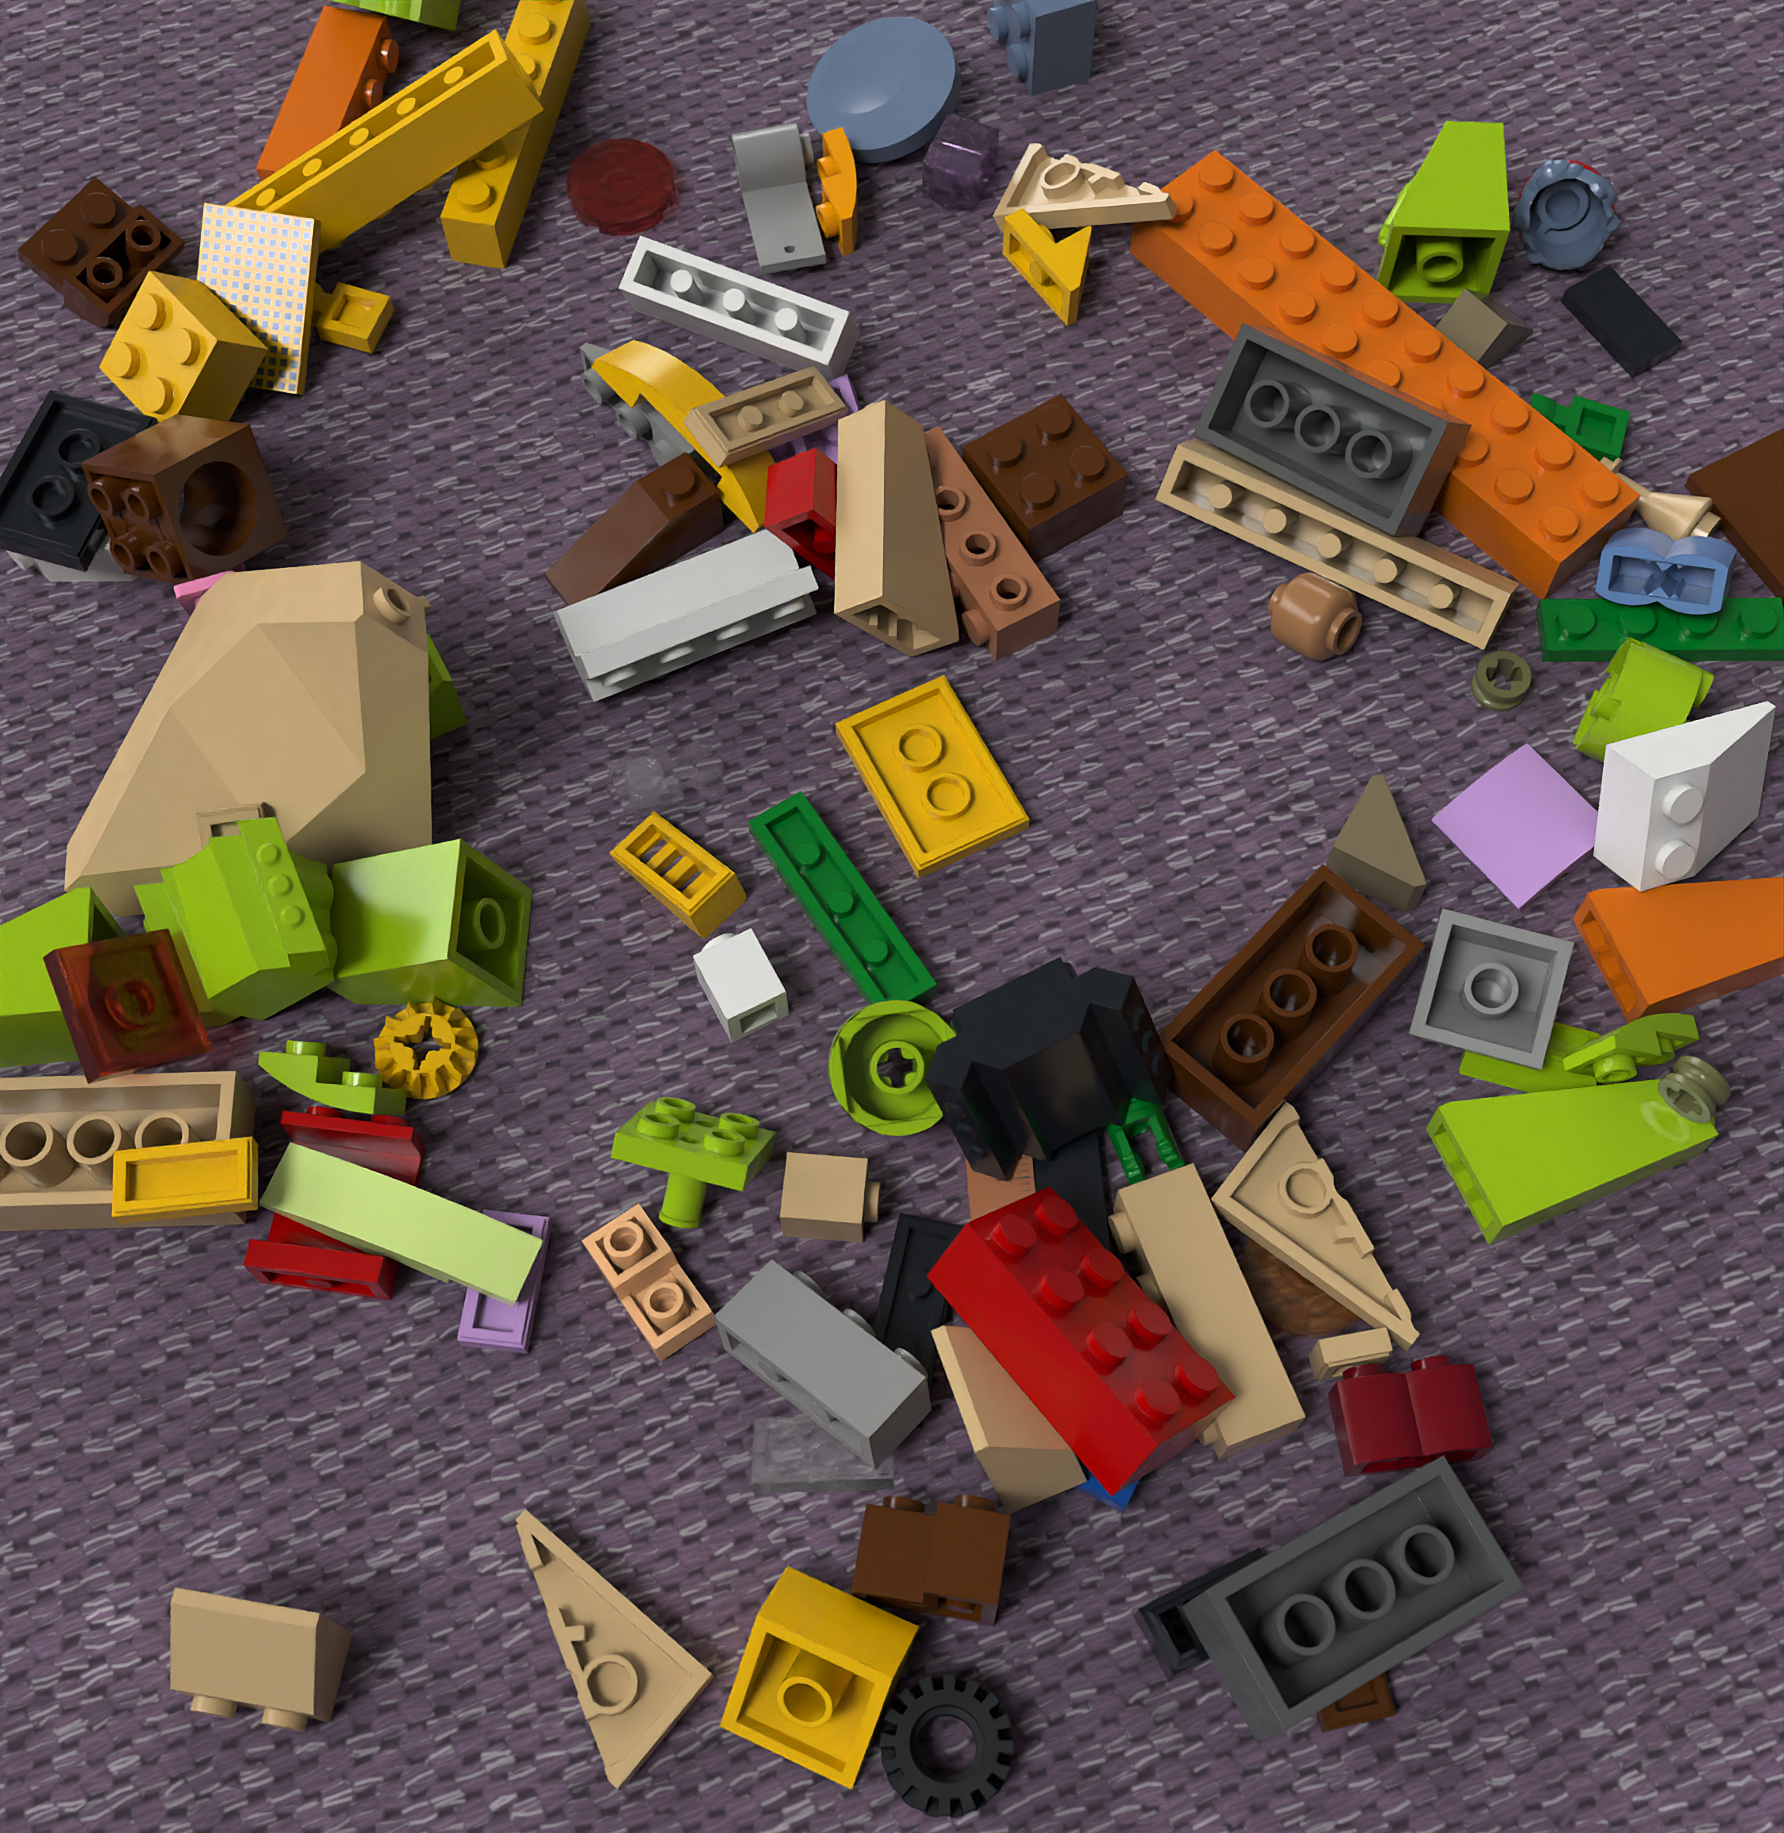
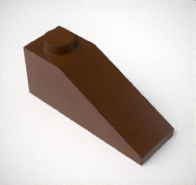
[545,452,724,606]

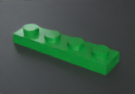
[1535,598,1784,662]
[748,791,937,1005]

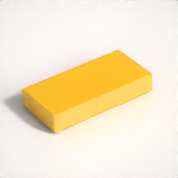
[112,1137,258,1224]

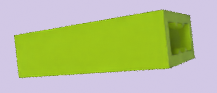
[1426,1079,1719,1245]

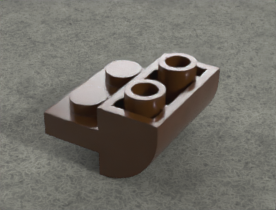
[18,177,184,327]

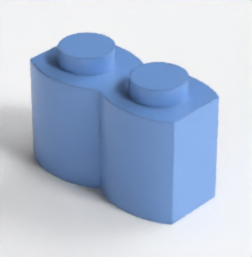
[1595,528,1737,615]

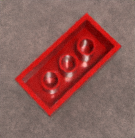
[926,1186,1235,1497]

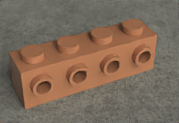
[924,426,1060,661]

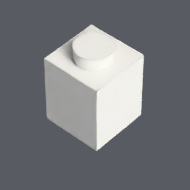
[693,928,789,1043]

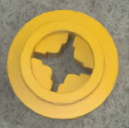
[373,998,479,1100]

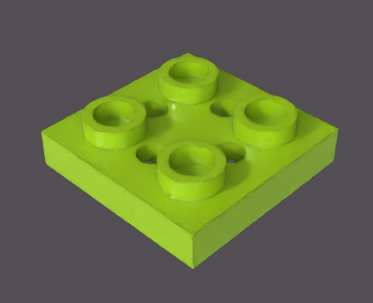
[611,1097,776,1229]

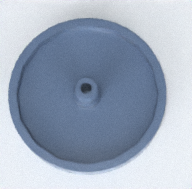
[807,17,961,163]

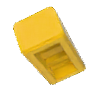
[610,811,746,939]

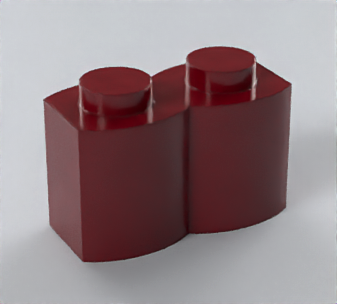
[1328,1355,1493,1476]

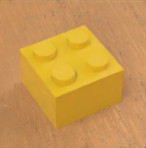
[99,271,268,423]

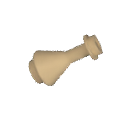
[1600,457,1722,541]

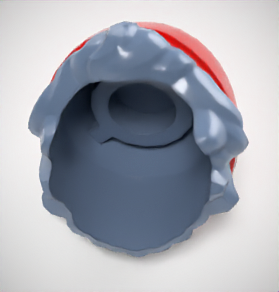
[1511,159,1621,270]

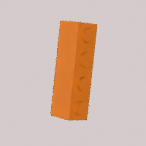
[256,5,399,182]

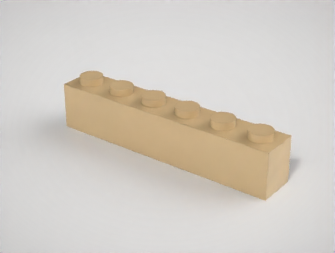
[1155,438,1520,650]

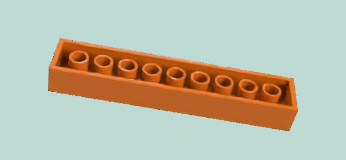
[1130,150,1640,599]

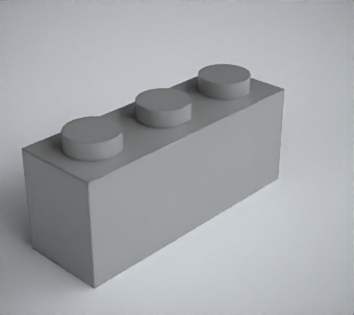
[714,1259,932,1470]

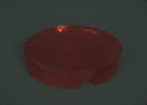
[567,138,676,236]

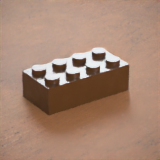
[1158,864,1425,1154]

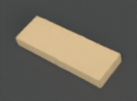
[683,366,848,468]

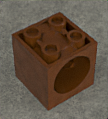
[81,414,289,585]

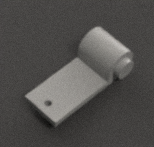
[731,123,826,275]

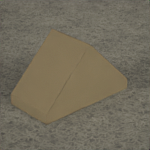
[1435,288,1534,370]
[1326,774,1427,913]

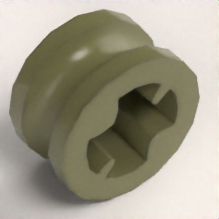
[1471,651,1532,712]
[1658,1056,1731,1123]

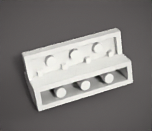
[553,529,819,702]

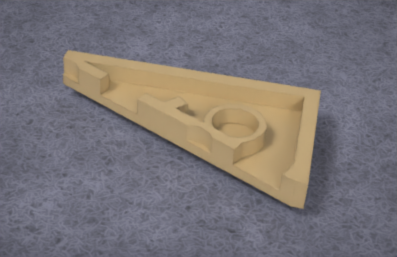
[993,143,1178,233]
[1210,1102,1420,1351]
[516,1509,714,1791]

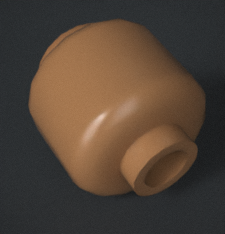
[1268,572,1362,662]

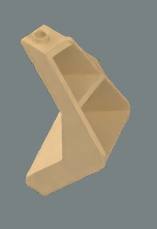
[64,561,432,917]

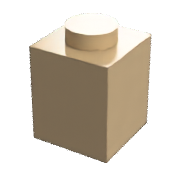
[780,1152,881,1243]

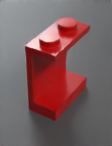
[243,1106,426,1301]

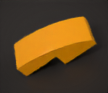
[816,127,858,256]

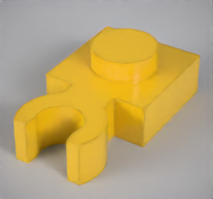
[311,282,394,354]

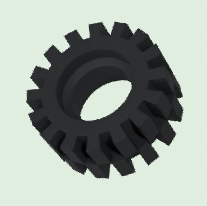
[880,1674,1014,1819]

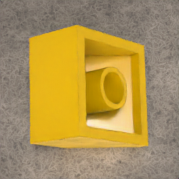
[719,1566,919,1790]

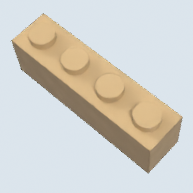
[1108,1163,1306,1461]

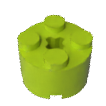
[1573,637,1714,763]
[828,1000,956,1136]

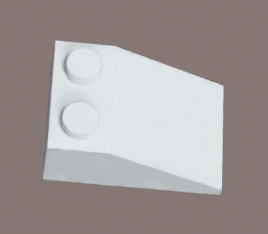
[1593,701,1776,892]

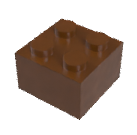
[962,393,1128,563]

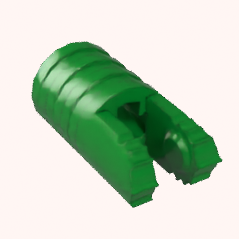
[1105,1098,1186,1186]

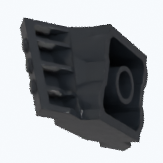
[924,957,1174,1182]

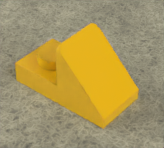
[1003,208,1092,327]

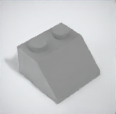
[1408,908,1574,1071]

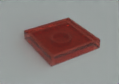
[42,928,213,1084]

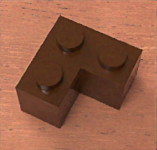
[851,1495,1011,1626]

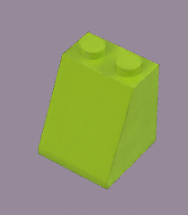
[1376,121,1510,304]
[325,839,532,1007]
[0,887,130,1068]

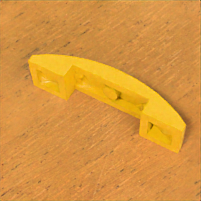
[592,340,776,533]

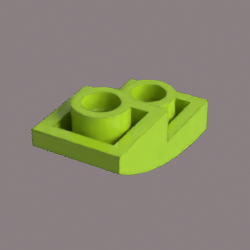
[1562,1013,1700,1084]
[258,1040,407,1116]

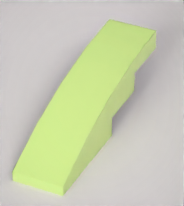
[259,1142,544,1307]

